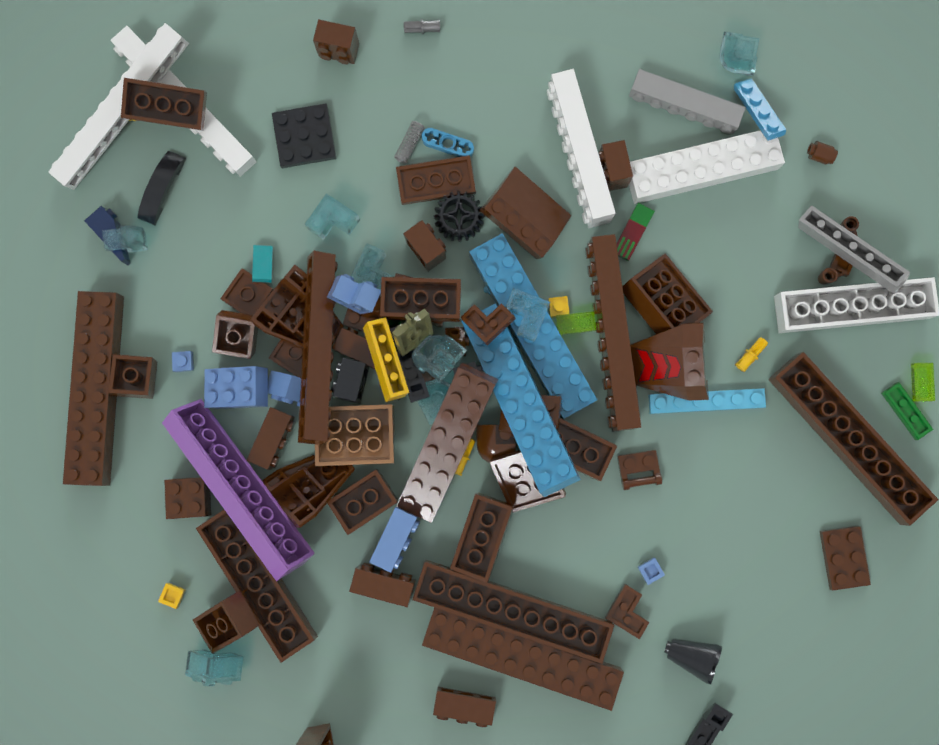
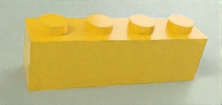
[363,317,409,402]

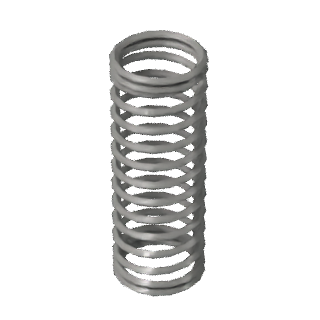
[394,121,425,164]

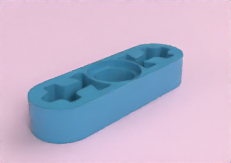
[422,128,474,157]

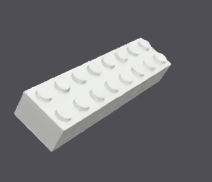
[547,69,615,228]
[629,130,785,204]
[774,277,939,333]

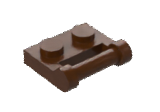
[617,450,662,490]

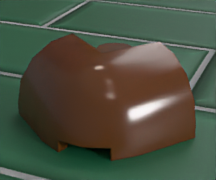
[476,425,516,463]

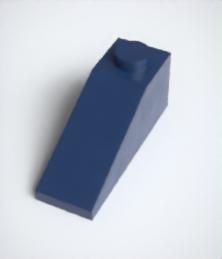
[84,206,131,265]

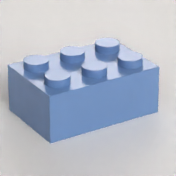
[204,366,268,409]
[370,507,420,573]

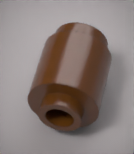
[807,141,838,165]

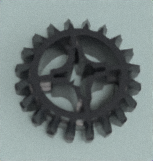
[434,191,485,242]

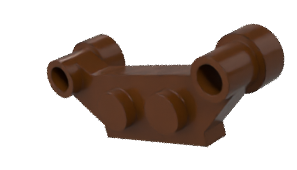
[818,216,859,285]

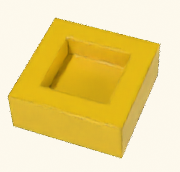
[548,296,570,318]
[158,583,186,609]

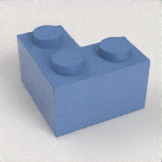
[327,274,381,314]
[268,370,301,407]

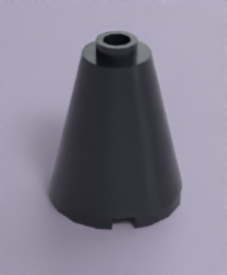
[664,639,722,685]

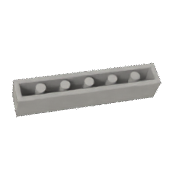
[629,69,746,134]
[798,205,910,294]

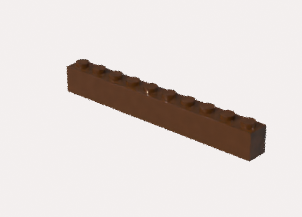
[298,250,338,445]

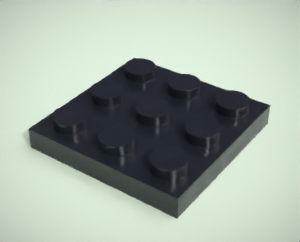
[272,103,337,169]

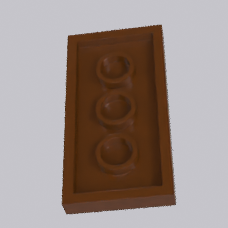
[396,155,476,205]

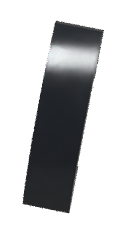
[137,151,186,225]
[390,326,430,403]
[685,703,733,745]

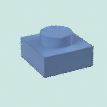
[172,351,194,372]
[637,557,665,585]

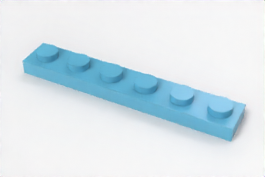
[648,388,766,414]

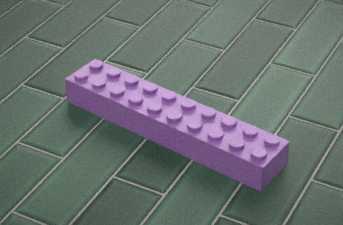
[162,399,315,581]

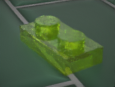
[556,311,596,335]
[911,363,935,402]

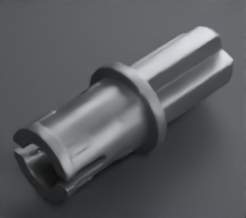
[403,19,440,34]

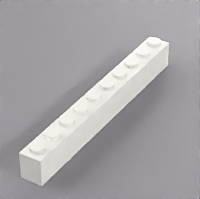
[49,23,189,190]
[110,26,256,177]

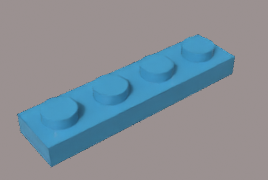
[734,78,786,141]

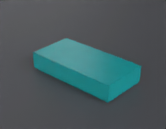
[252,245,273,283]

